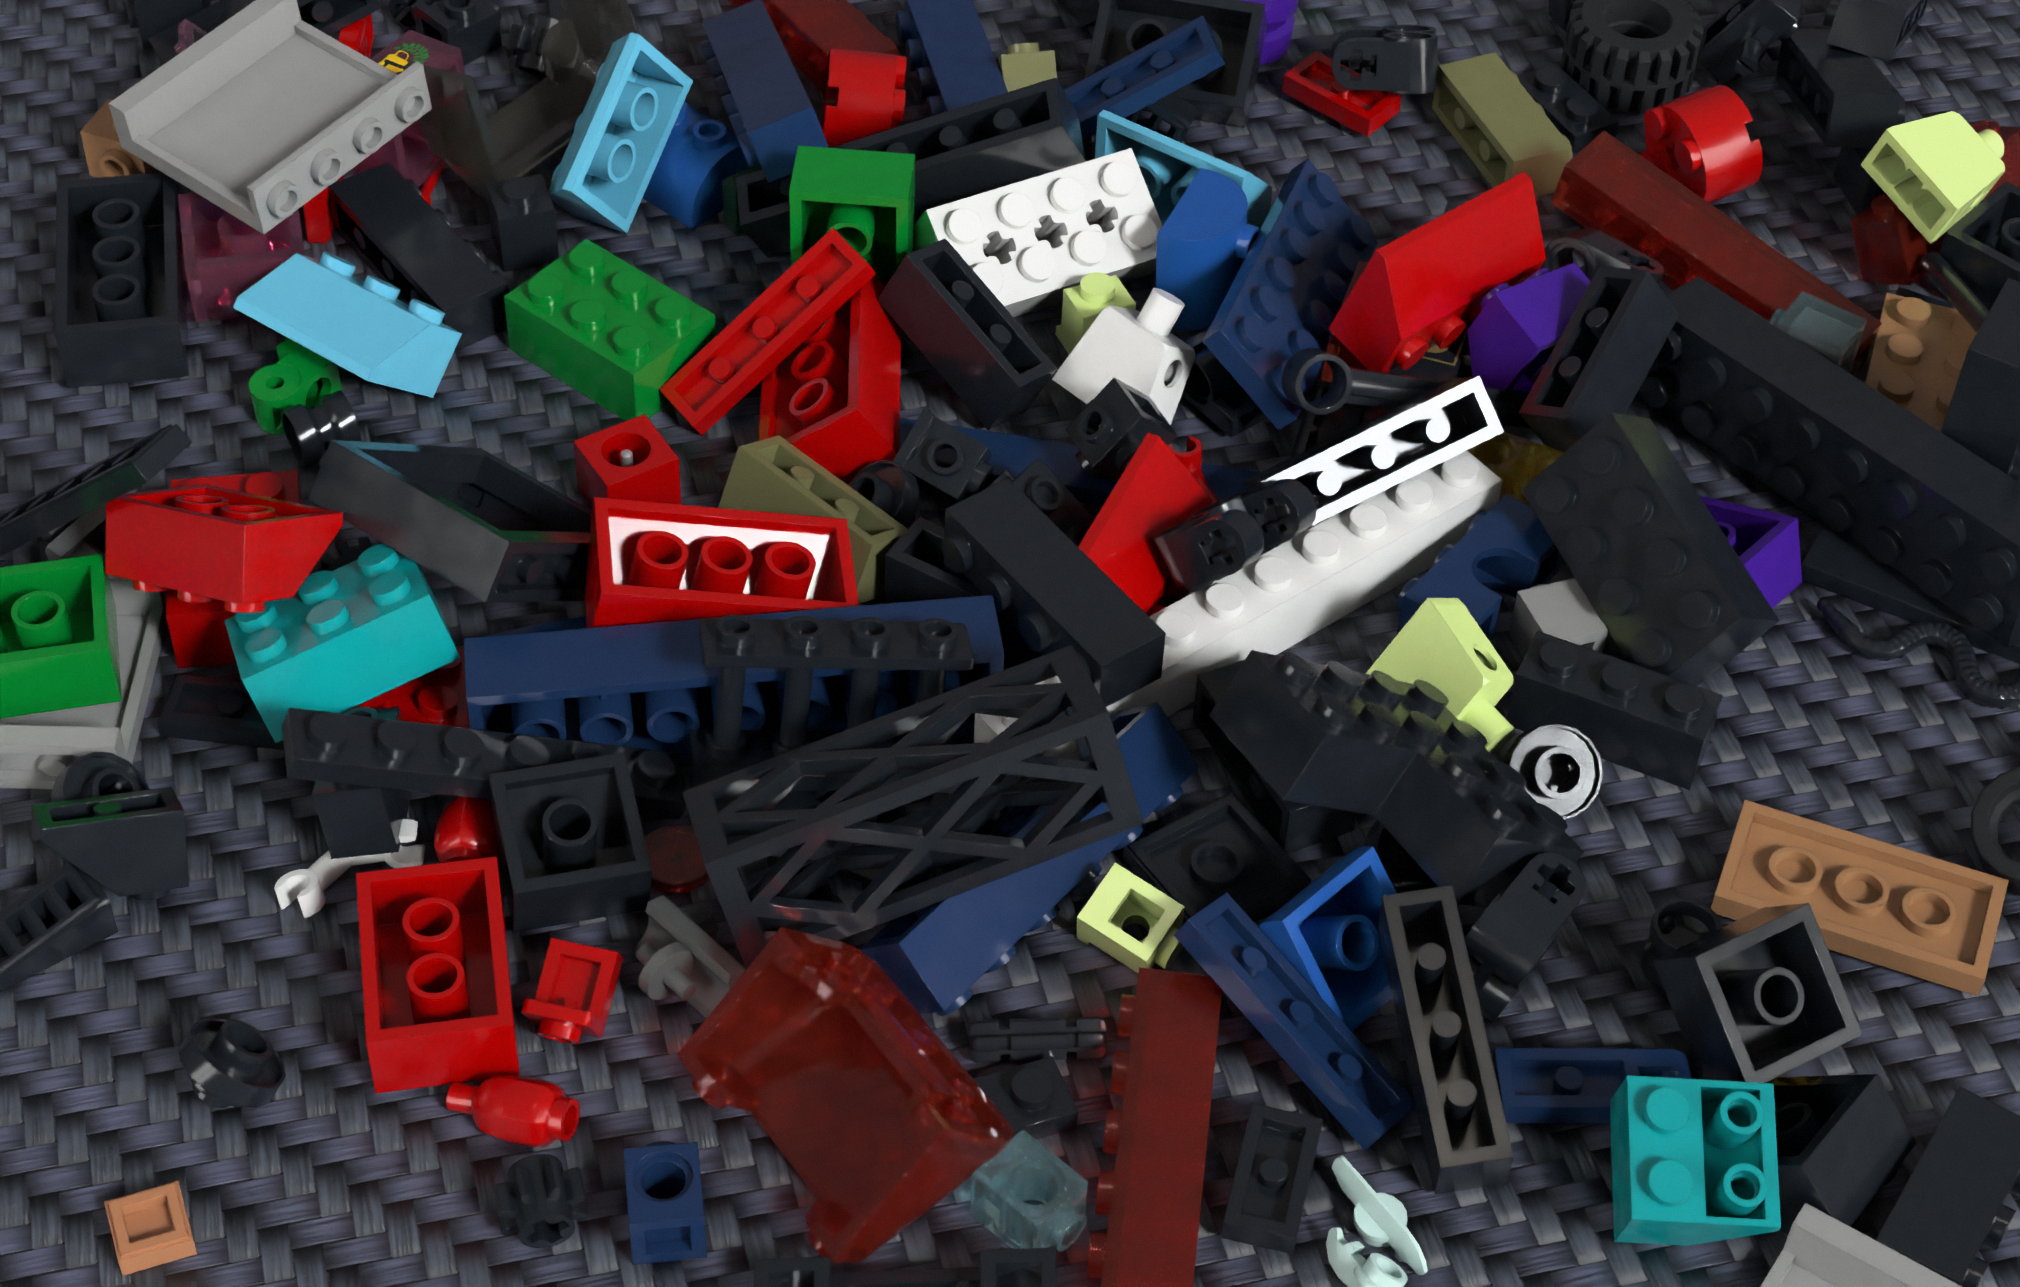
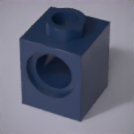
[623,1141,707,1265]

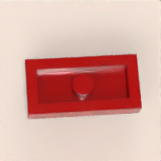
[1282,51,1402,137]

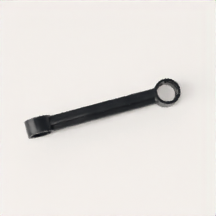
[1282,348,1531,429]

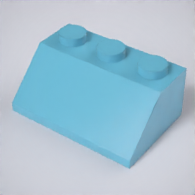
[548,32,693,233]
[1095,109,1273,229]
[233,252,462,398]

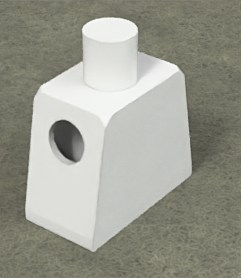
[1052,288,1195,426]

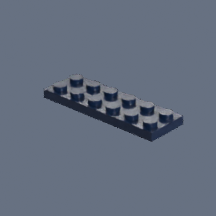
[1202,159,1378,430]

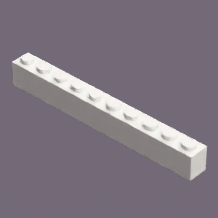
[974,450,1503,758]

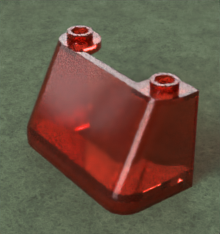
[677,927,1014,1263]

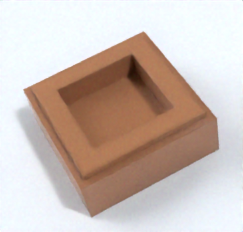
[104,1180,197,1276]

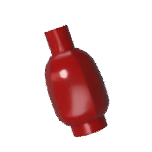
[434,796,499,863]
[446,1075,580,1148]

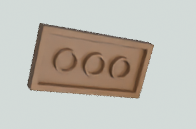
[1864,293,1977,432]
[1711,800,2009,996]

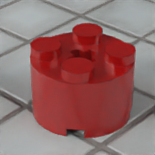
[820,48,907,148]
[1640,85,1763,214]

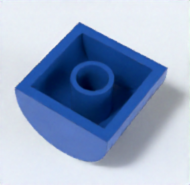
[643,101,762,230]
[1156,168,1260,330]
[1258,846,1397,1032]

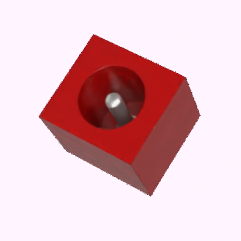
[573,414,682,508]

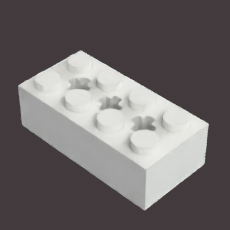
[914,148,1163,317]

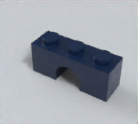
[1396,494,1563,642]

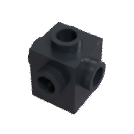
[1065,377,1177,481]

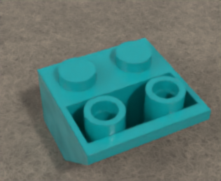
[1610,1075,1781,1246]

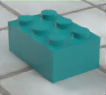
[224,543,460,743]

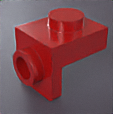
[521,938,623,1045]

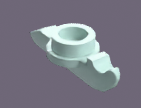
[1332,1155,1427,1275]
[1326,1227,1408,1287]

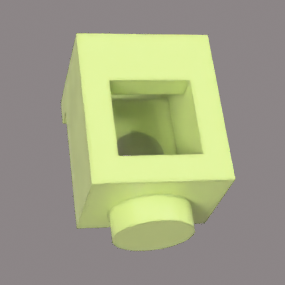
[1055,272,1136,354]
[1077,863,1185,978]

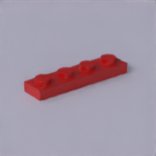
[659,228,876,436]

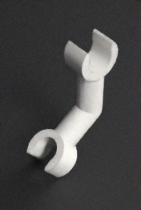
[274,819,425,918]

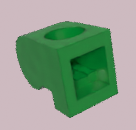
[248,338,343,435]

